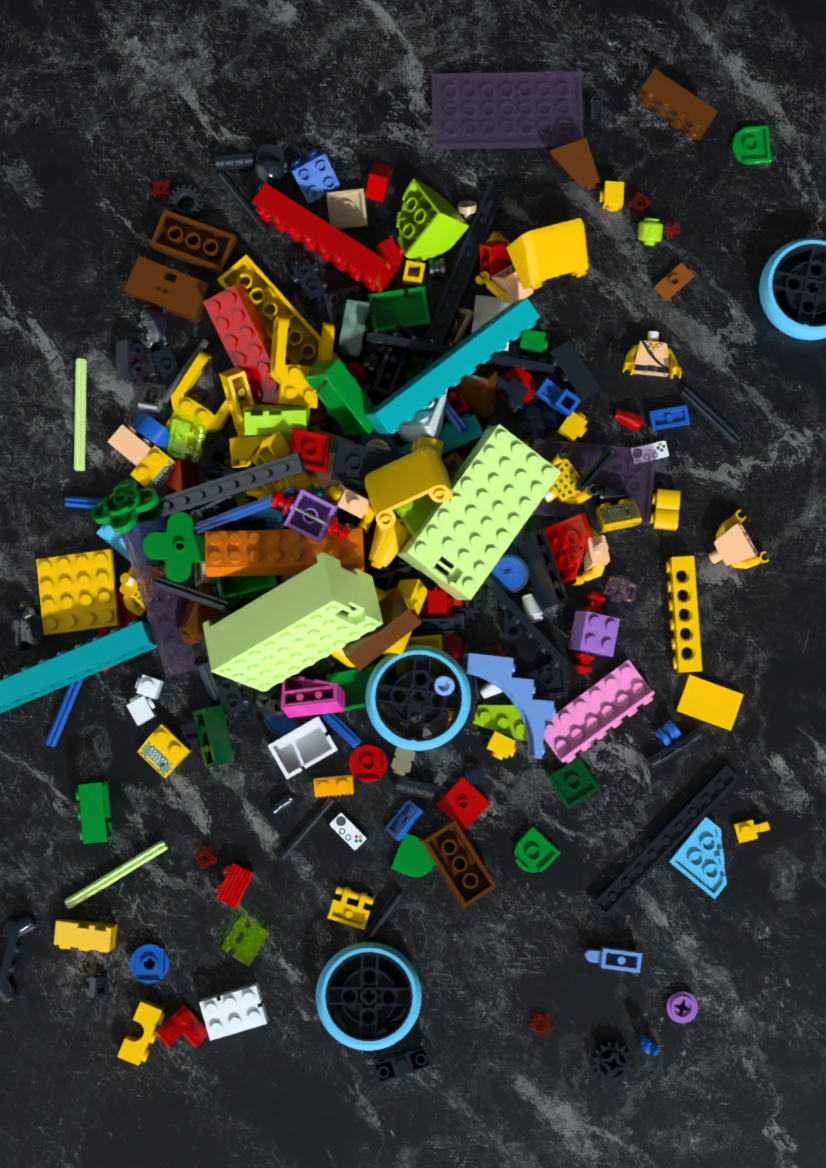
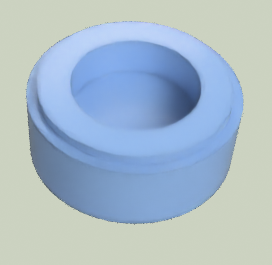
[434,676,455,696]

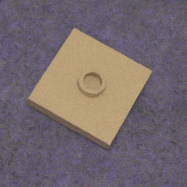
[326,188,368,230]

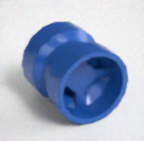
[654,720,681,746]

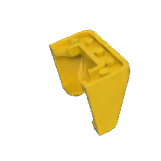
[506,218,589,290]
[365,446,453,531]

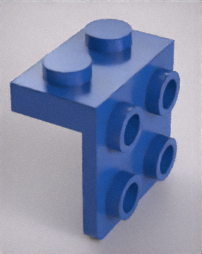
[288,149,340,203]

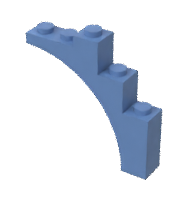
[462,653,556,759]

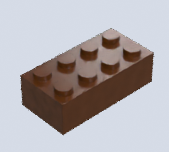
[637,69,718,141]
[150,209,237,275]
[420,820,497,908]

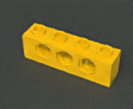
[219,367,264,437]

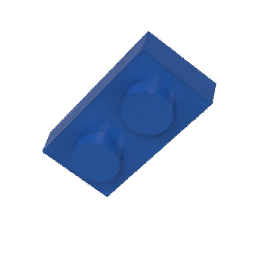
[649,405,690,431]
[385,799,424,841]

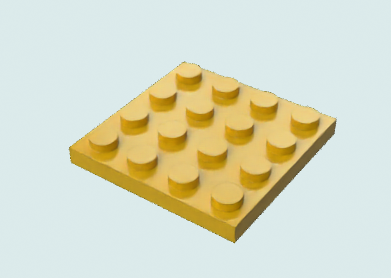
[36,549,120,636]

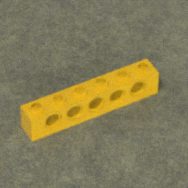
[666,556,702,673]

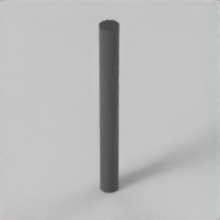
[161,339,209,403]

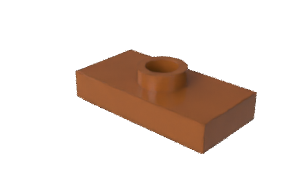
[653,262,694,302]

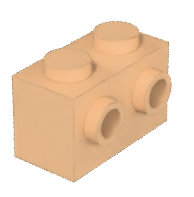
[108,424,152,466]

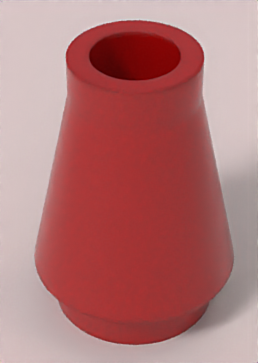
[614,409,644,431]

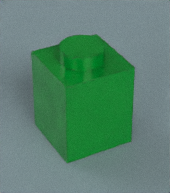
[519,329,548,355]

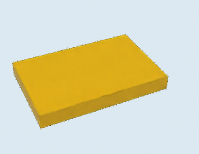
[676,675,744,731]

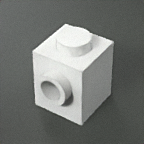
[135,675,164,699]
[126,695,157,726]

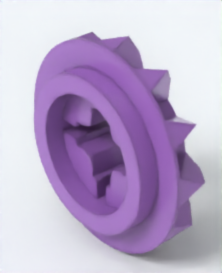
[667,992,698,1023]

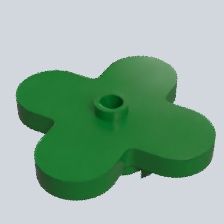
[91,479,159,533]
[142,512,206,583]

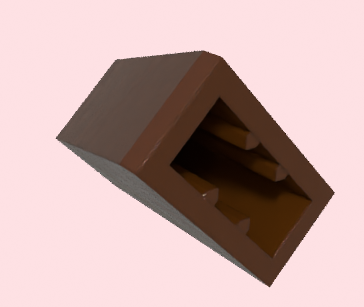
[549,138,600,191]
[458,365,497,419]
[178,583,229,646]

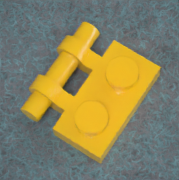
[328,886,374,930]

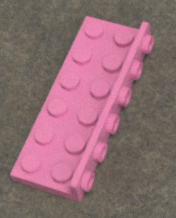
[544,660,655,763]

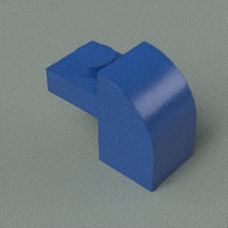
[534,378,581,416]
[131,412,176,452]

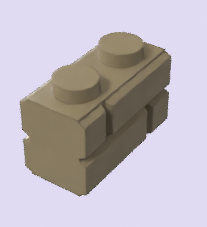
[391,746,416,776]

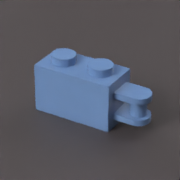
[585,946,642,973]

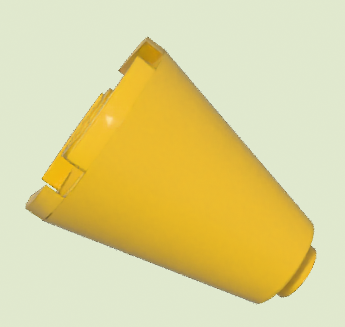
[368,518,411,570]

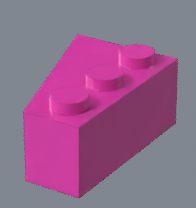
[281,676,345,718]

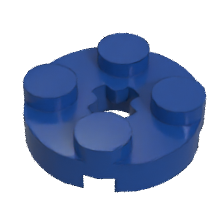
[130,943,170,984]

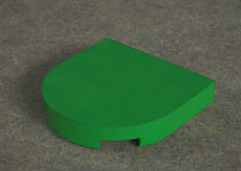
[731,125,771,165]
[514,826,561,873]
[391,833,434,877]

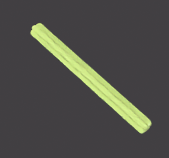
[74,358,87,471]
[64,840,167,909]

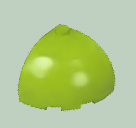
[396,178,469,261]

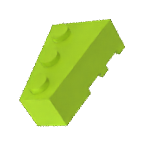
[244,404,310,435]

